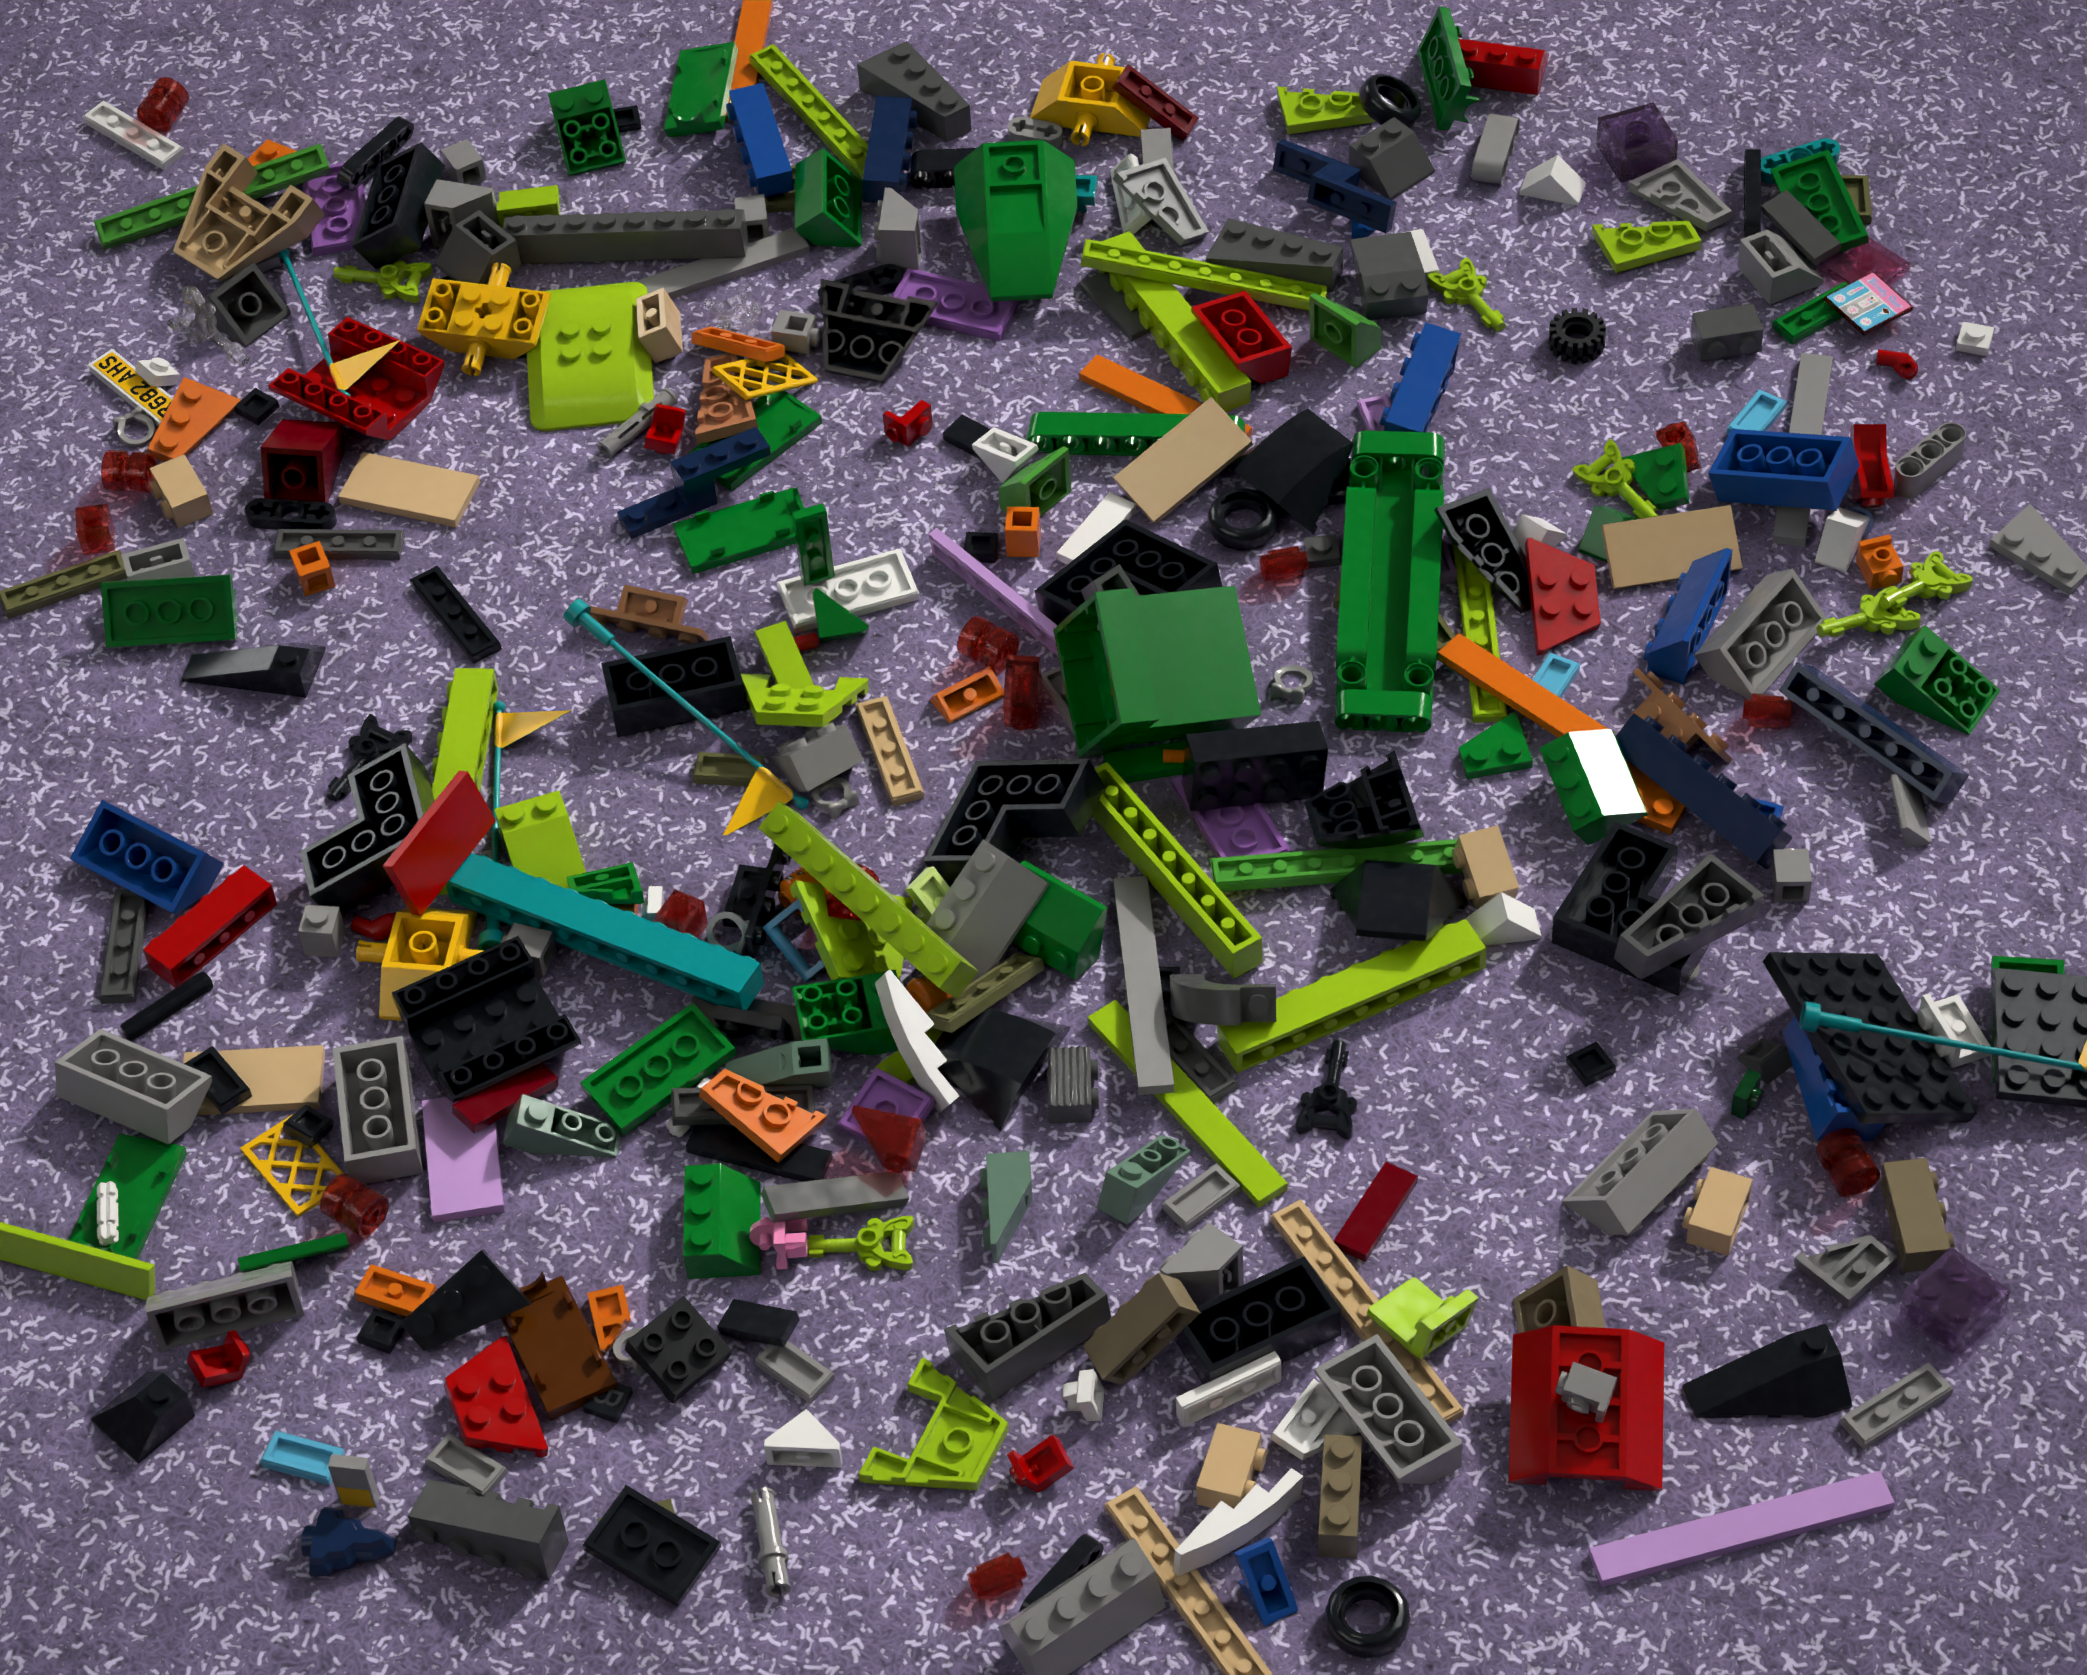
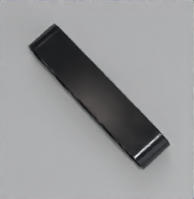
[910,148,976,189]

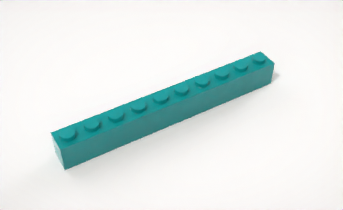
[446,853,764,1010]

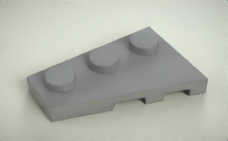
[1113,157,1209,246]
[1628,159,1732,232]
[1989,504,2087,595]

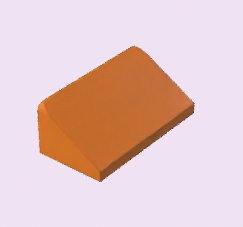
[929,666,1006,724]

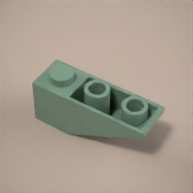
[726,1038,834,1088]
[502,1094,621,1157]
[1097,1134,1191,1225]
[980,1151,1033,1263]

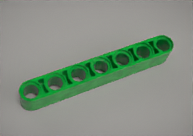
[1026,412,1245,456]

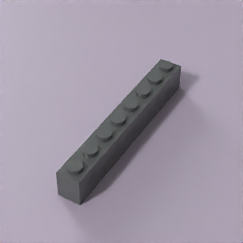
[503,209,749,264]

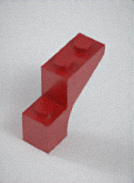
[1850,424,1894,508]

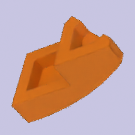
[587,1284,631,1354]

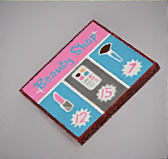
[1824,271,1913,336]

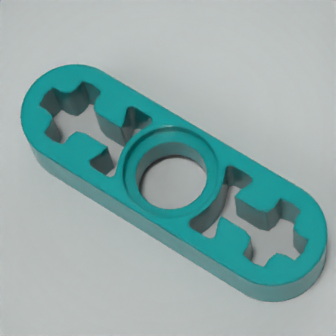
[1761,138,1841,184]

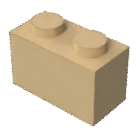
[636,287,683,363]
[148,454,213,528]
[1452,825,1519,909]
[1682,1167,1753,1256]
[1196,1423,1267,1509]

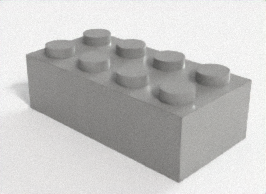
[332,1036,423,1186]

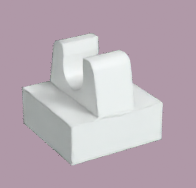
[1062,1369,1104,1421]

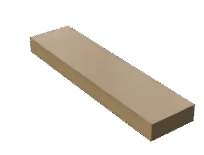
[855,696,924,807]

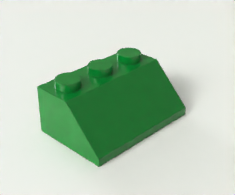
[794,148,862,247]
[1539,729,1648,845]
[1011,860,1107,980]
[683,1164,761,1279]

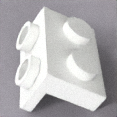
[1917,993,1991,1069]

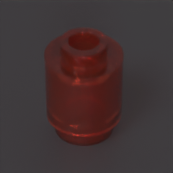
[1259,546,1309,583]
[1742,693,1792,730]
[967,1552,1027,1603]

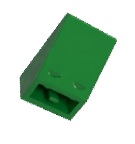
[548,79,626,176]
[1874,625,2000,735]
[792,970,898,1055]

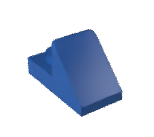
[1234,1537,1299,1626]

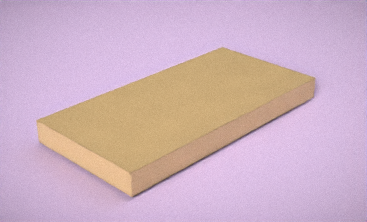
[1113,397,1253,525]
[338,452,480,527]
[1601,505,1743,590]
[183,1045,325,1115]

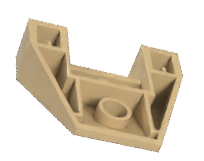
[173,143,325,282]

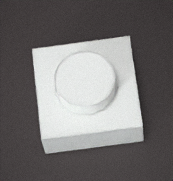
[1956,322,1994,356]
[134,358,180,387]
[641,886,664,924]

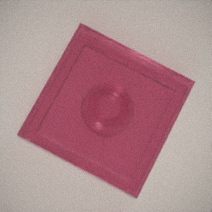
[1821,237,1910,286]

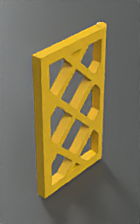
[712,353,818,400]
[240,1115,351,1217]

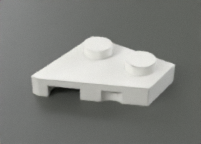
[1271,1379,1360,1460]

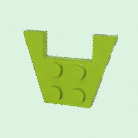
[741,673,869,727]
[790,880,913,981]
[859,1357,1009,1490]

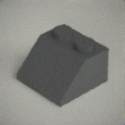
[1349,117,1435,200]
[197,263,291,346]

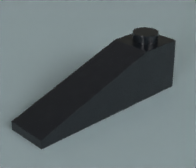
[182,642,326,698]

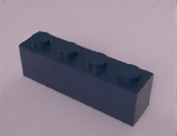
[862,96,918,203]

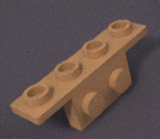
[589,584,709,645]
[1630,667,1733,763]

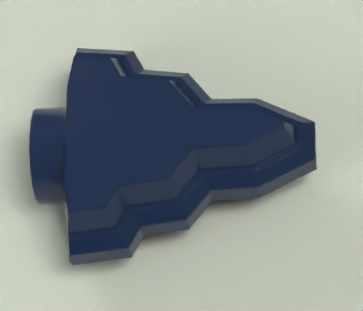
[301,1507,396,1577]

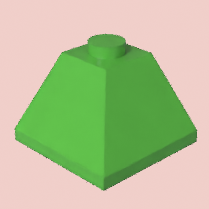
[1310,293,1381,368]
[998,446,1071,517]

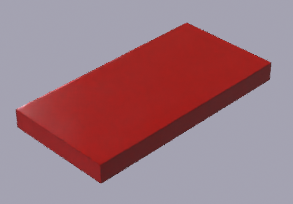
[383,770,496,916]

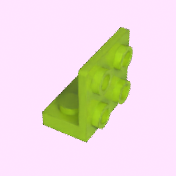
[496,185,561,229]
[1367,1277,1479,1360]

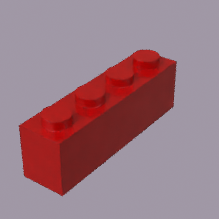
[143,865,277,988]

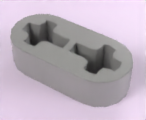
[1008,117,1063,148]

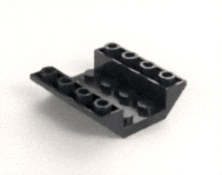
[392,936,581,1103]

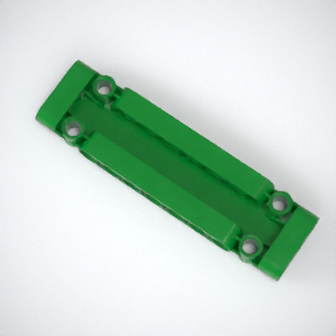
[1334,430,1445,733]

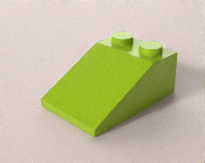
[494,790,586,889]

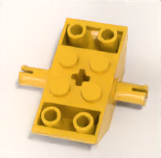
[1030,53,1151,146]
[417,263,551,376]
[356,907,484,1021]

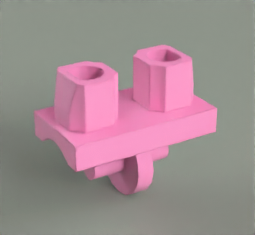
[749,1217,809,1270]

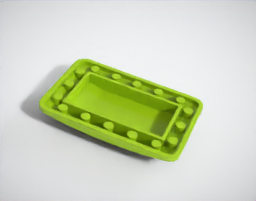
[527,282,654,431]

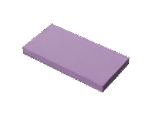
[422,1097,505,1223]

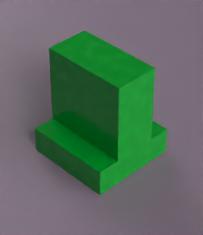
[1053,586,1261,758]

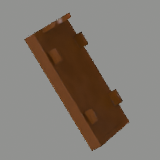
[500,1272,618,1420]

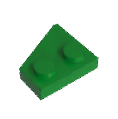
[1622,443,1690,510]
[1458,712,1533,780]
[566,862,645,904]

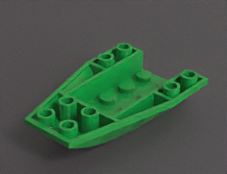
[954,140,1078,302]

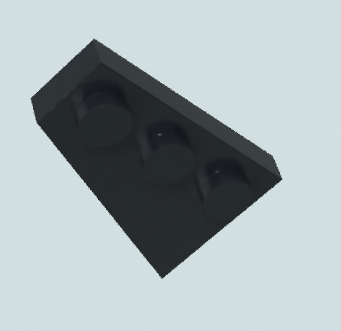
[399,1249,532,1351]

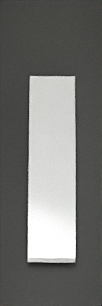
[875,969,959,1113]
[1172,1468,1304,1576]

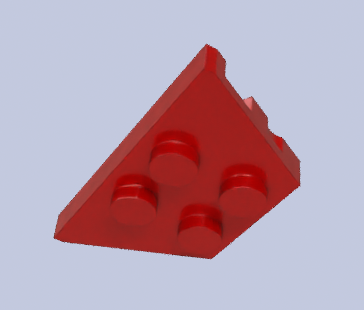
[1525,538,1601,656]
[444,1336,548,1458]

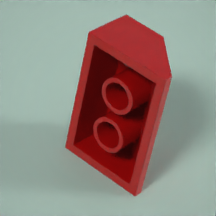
[1458,38,1549,95]
[1191,290,1292,384]

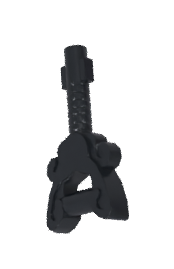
[326,714,412,802]
[1296,1040,1357,1140]

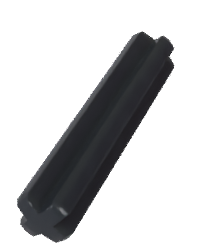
[120,971,213,1041]

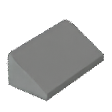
[1890,774,1931,848]

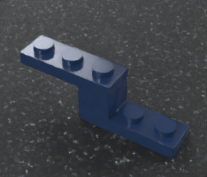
[1273,139,1397,233]
[617,427,771,539]

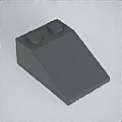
[1350,232,1429,320]

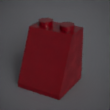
[260,419,345,503]

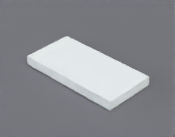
[777,548,920,633]

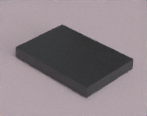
[583,1485,721,1607]

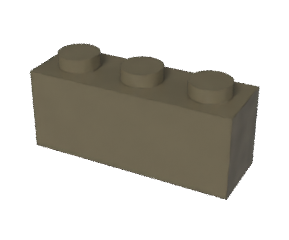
[1880,1158,1955,1273]
[1083,1273,1200,1385]
[1318,1434,1362,1558]

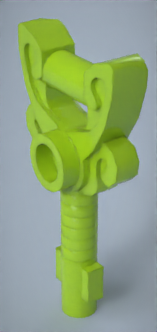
[1427,257,1506,332]
[333,261,433,303]
[1572,439,1658,519]
[1879,551,1973,609]
[1816,586,1921,638]
[807,1216,914,1271]

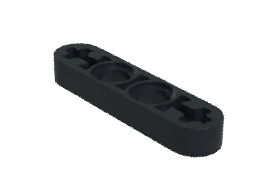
[336,116,414,191]
[1744,149,1761,238]

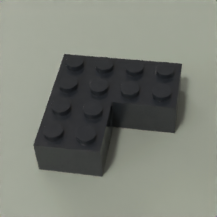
[1034,519,1222,626]
[300,743,434,914]
[923,758,1105,887]
[1552,821,1709,996]

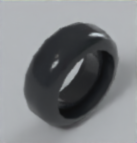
[1359,73,1421,128]
[1208,488,1278,551]
[1325,1575,1411,1659]

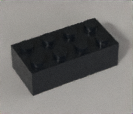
[352,142,445,270]
[601,636,747,738]
[1182,721,1328,811]
[1175,1256,1341,1384]

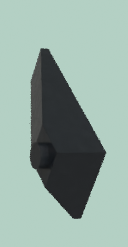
[1434,488,1531,614]
[1682,1324,1852,1418]

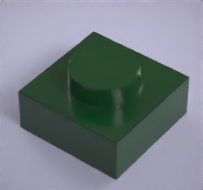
[1731,1069,1764,1119]

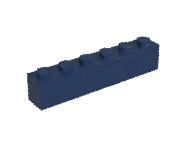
[1779,662,1969,803]
[1616,713,1793,869]

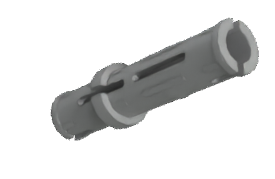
[597,388,678,459]
[750,1487,791,1597]

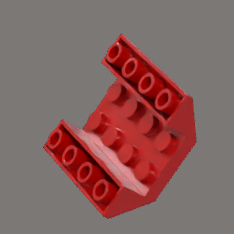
[268,317,445,441]
[1508,1325,1665,1491]

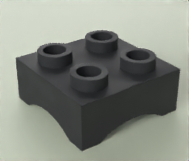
[624,1296,732,1404]

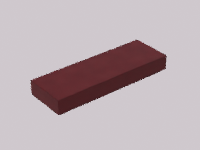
[1112,64,1199,141]
[452,1063,559,1134]
[1334,1162,1418,1262]

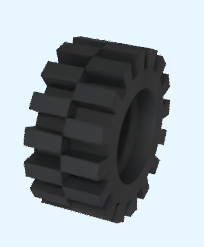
[1548,308,1606,364]

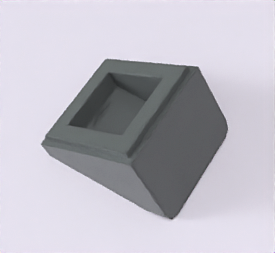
[1737,1038,1792,1084]

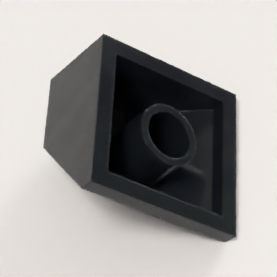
[90,1371,195,1464]

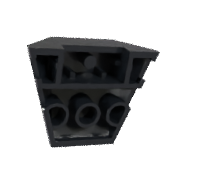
[821,279,938,383]
[1227,409,1354,535]
[1304,750,1424,849]
[1330,860,1468,941]
[935,1008,1070,1131]

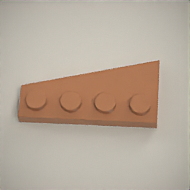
[695,353,759,445]

